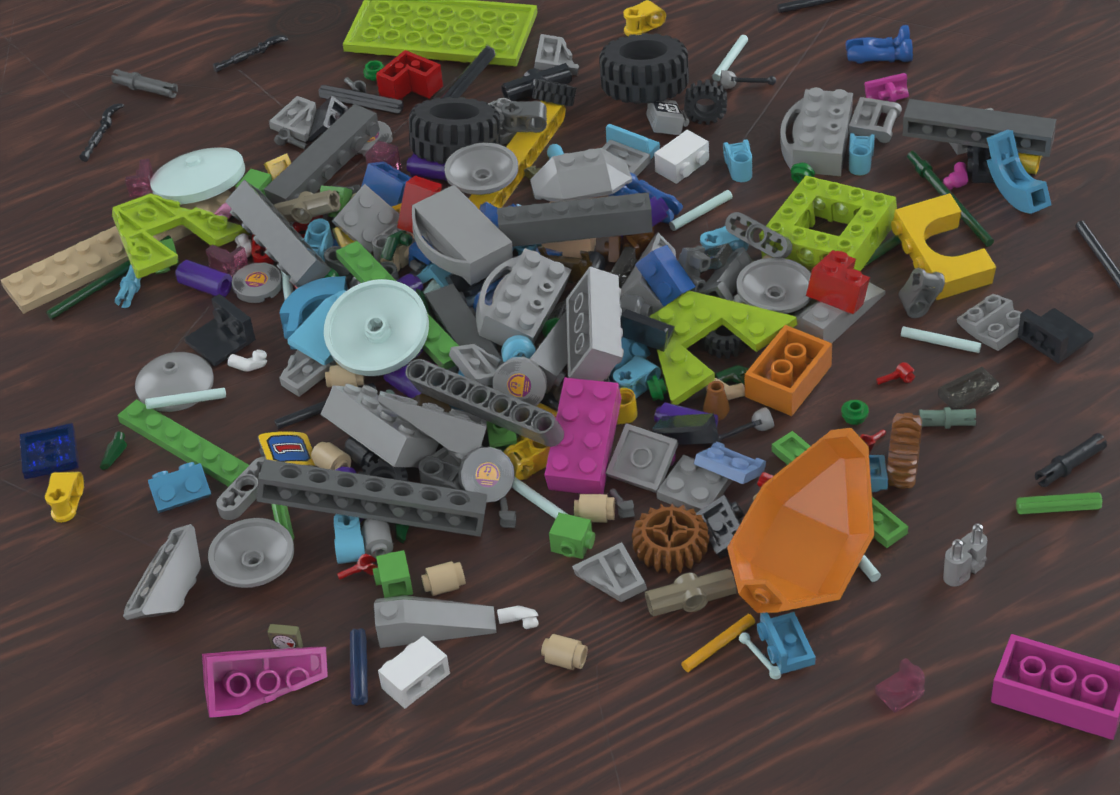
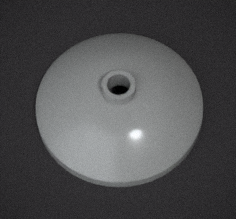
[445,143,518,195]
[737,258,812,314]
[135,352,214,412]
[208,518,294,588]

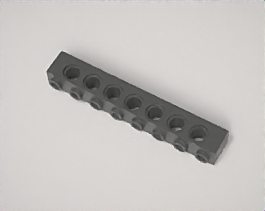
[256,459,488,537]

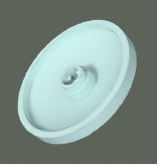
[150,148,245,204]
[324,279,429,376]

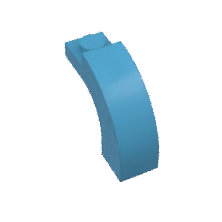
[987,130,1051,214]
[279,276,348,349]

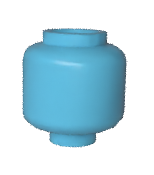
[501,335,536,362]

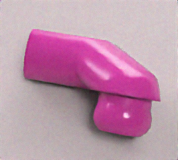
[943,162,968,190]

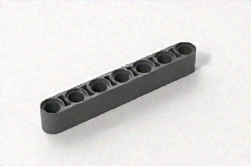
[405,359,564,447]

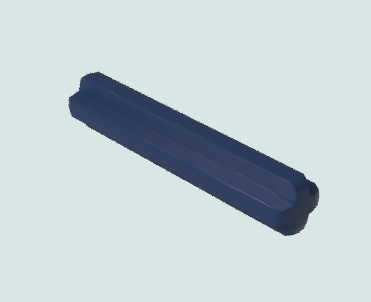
[350,628,368,706]

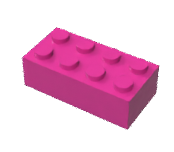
[545,377,621,494]
[991,634,1120,740]

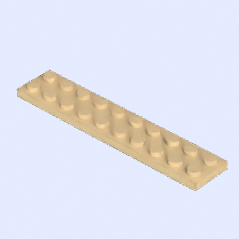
[1,190,232,314]

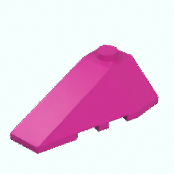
[202,646,328,717]

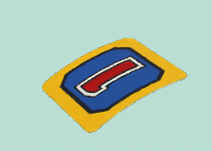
[259,432,316,466]

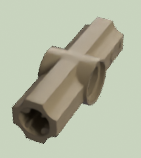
[273,190,341,224]
[645,569,736,616]

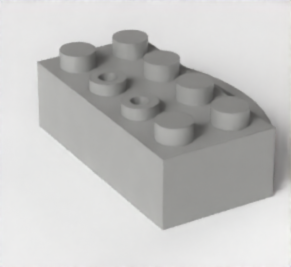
[780,87,853,176]
[412,185,513,285]
[476,248,572,356]

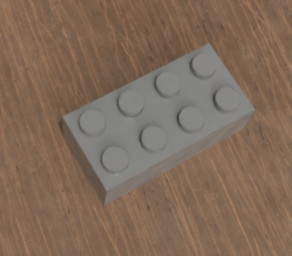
[566,267,624,381]
[321,384,439,468]

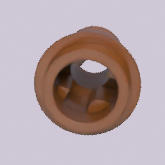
[703,381,730,421]

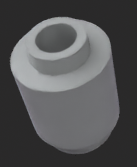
[361,519,393,558]

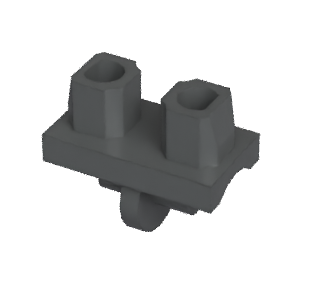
[678,246,711,293]

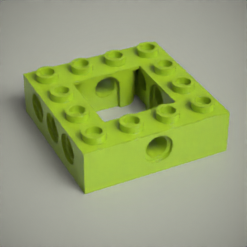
[759,176,897,271]

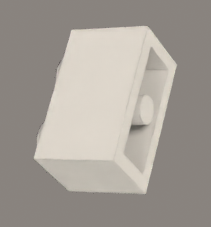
[654,130,709,184]
[378,636,450,709]

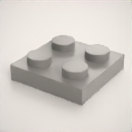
[332,184,399,253]
[606,423,679,493]
[657,455,732,513]

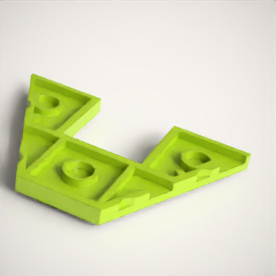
[112,193,250,279]
[649,291,797,405]

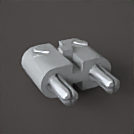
[943,523,988,586]

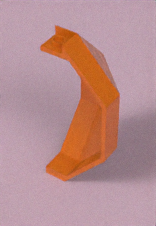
[727,428,874,613]

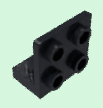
[184,294,256,366]
[1018,308,1094,364]

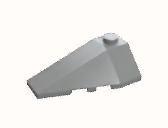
[619,233,676,314]
[792,282,885,343]
[378,391,487,459]
[374,595,497,648]

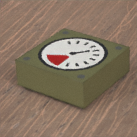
[268,624,303,649]

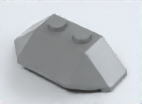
[530,148,632,202]
[123,524,201,620]

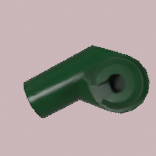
[380,230,413,261]
[715,365,749,385]

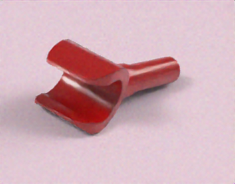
[876,362,915,385]
[860,429,886,455]
[337,554,378,579]

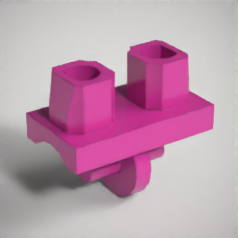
[864,73,909,102]

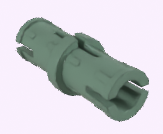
[919,407,976,429]

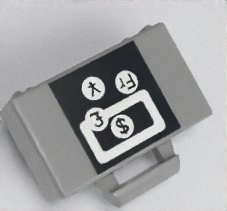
[646,100,690,135]

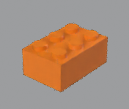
[745,325,832,416]

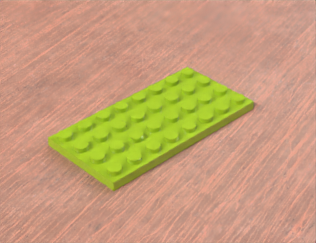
[343,0,538,66]

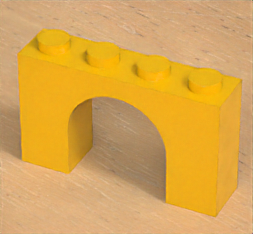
[891,193,996,300]

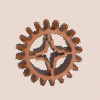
[887,413,922,489]
[632,503,709,574]

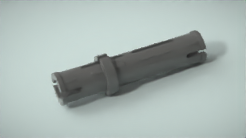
[112,69,178,98]

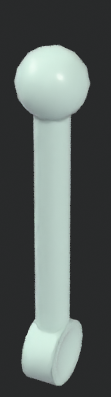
[739,632,781,679]

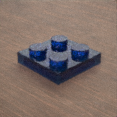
[19,423,79,479]

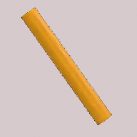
[681,614,755,672]

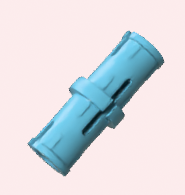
[115,264,141,308]

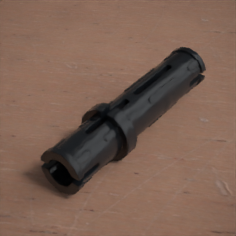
[1034,433,1107,488]

